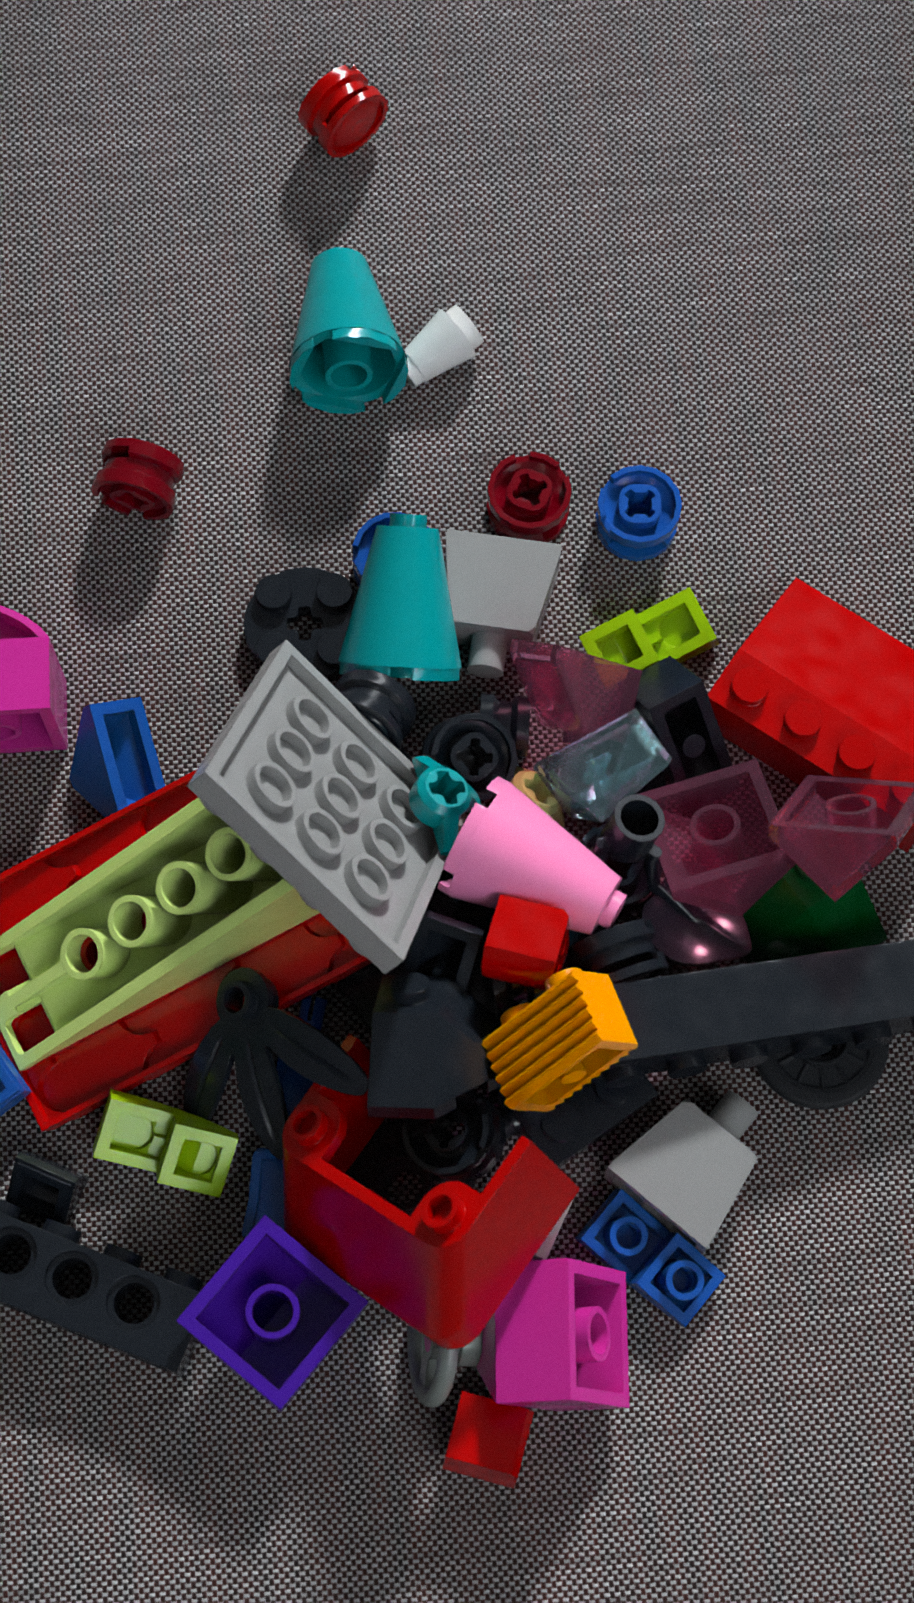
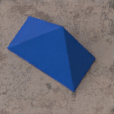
[69,697,165,819]

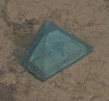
[533,708,672,822]

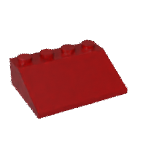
[708,577,914,853]

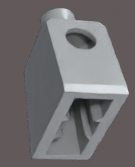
[445,529,562,679]
[603,1091,758,1254]

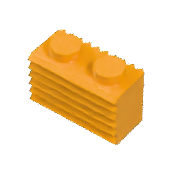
[481,968,638,1112]

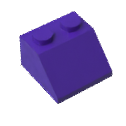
[176,1215,368,1413]

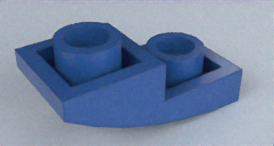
[574,1189,726,1327]

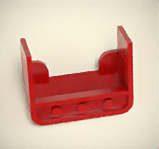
[282,1034,580,1349]

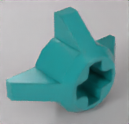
[408,756,481,855]

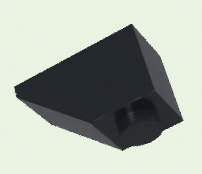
[617,656,738,810]

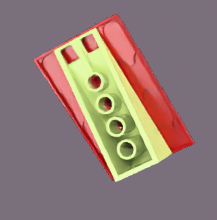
[0,770,372,1132]

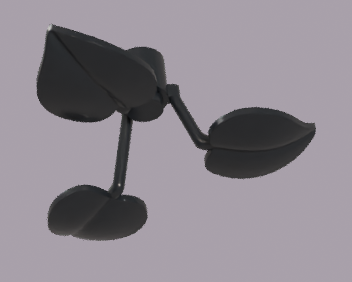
[453,710,752,967]

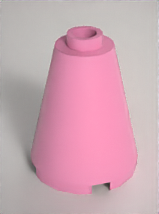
[437,776,627,935]

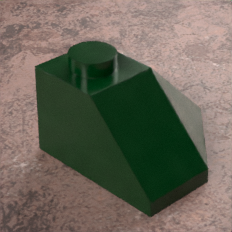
[731,823,888,964]

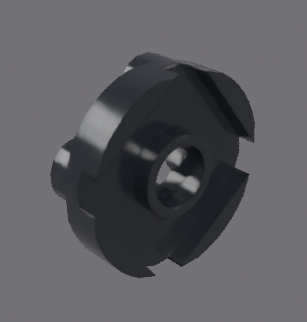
[244,567,357,683]

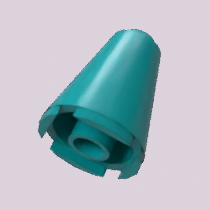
[289,247,409,414]
[338,513,462,681]

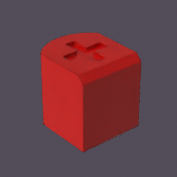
[481,894,569,991]
[442,1391,534,1489]

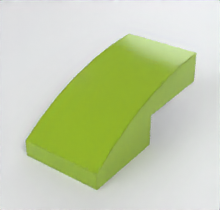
[579,587,719,691]
[92,1089,239,1198]

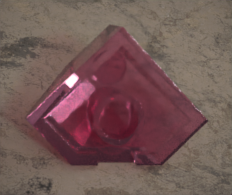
[510,639,642,751]

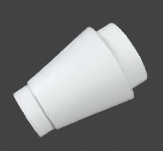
[404,305,484,388]

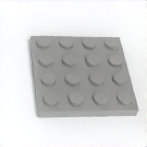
[187,639,466,974]

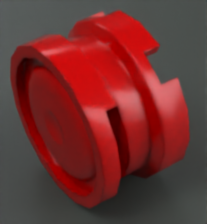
[298,65,388,158]

